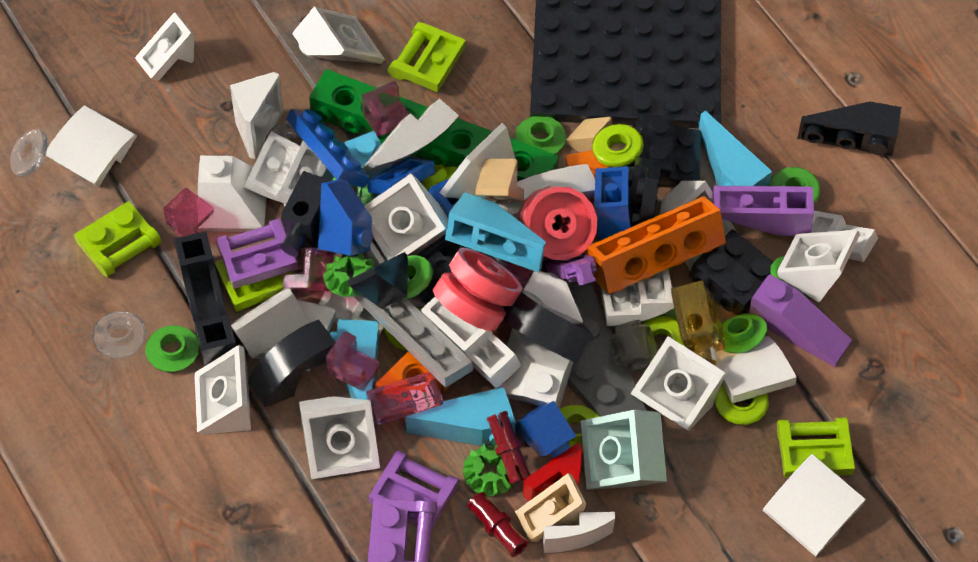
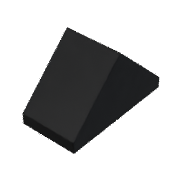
[347,252,408,309]

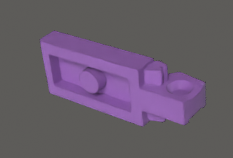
[545,254,597,286]

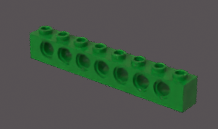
[309,69,559,182]

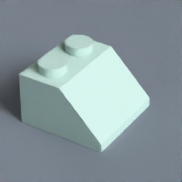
[581,410,667,490]

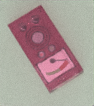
[366,371,443,426]

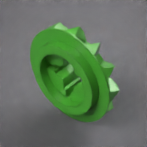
[323,253,375,297]
[463,444,518,496]

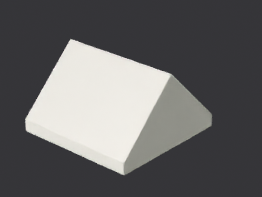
[230,72,284,159]
[777,230,860,303]
[231,288,309,359]
[631,337,726,431]
[195,345,251,435]

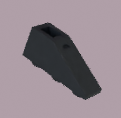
[797,101,902,156]

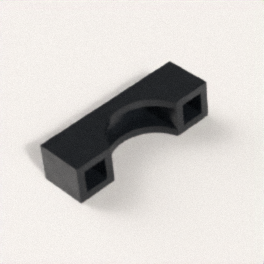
[174,231,236,366]

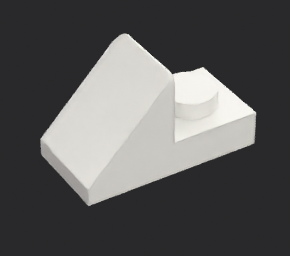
[135,12,194,81]

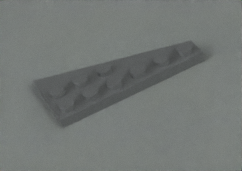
[522,270,647,417]

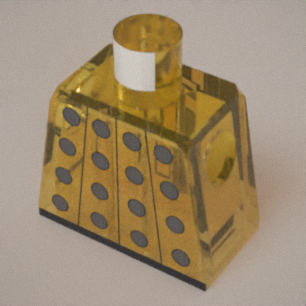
[671,280,726,365]

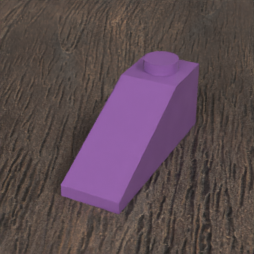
[713,186,814,236]
[749,274,852,367]

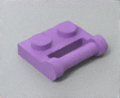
[215,219,297,289]
[369,450,460,531]
[368,498,437,562]

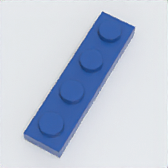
[286,108,370,188]

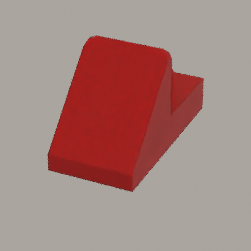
[523,442,582,502]

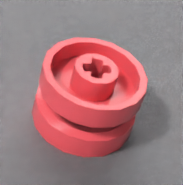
[517,186,597,260]
[433,248,523,331]

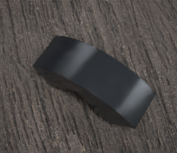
[503,289,593,364]
[248,319,337,407]

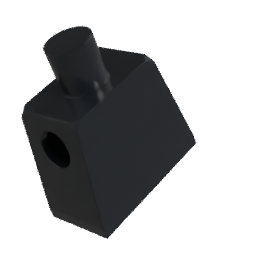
[280,171,333,257]

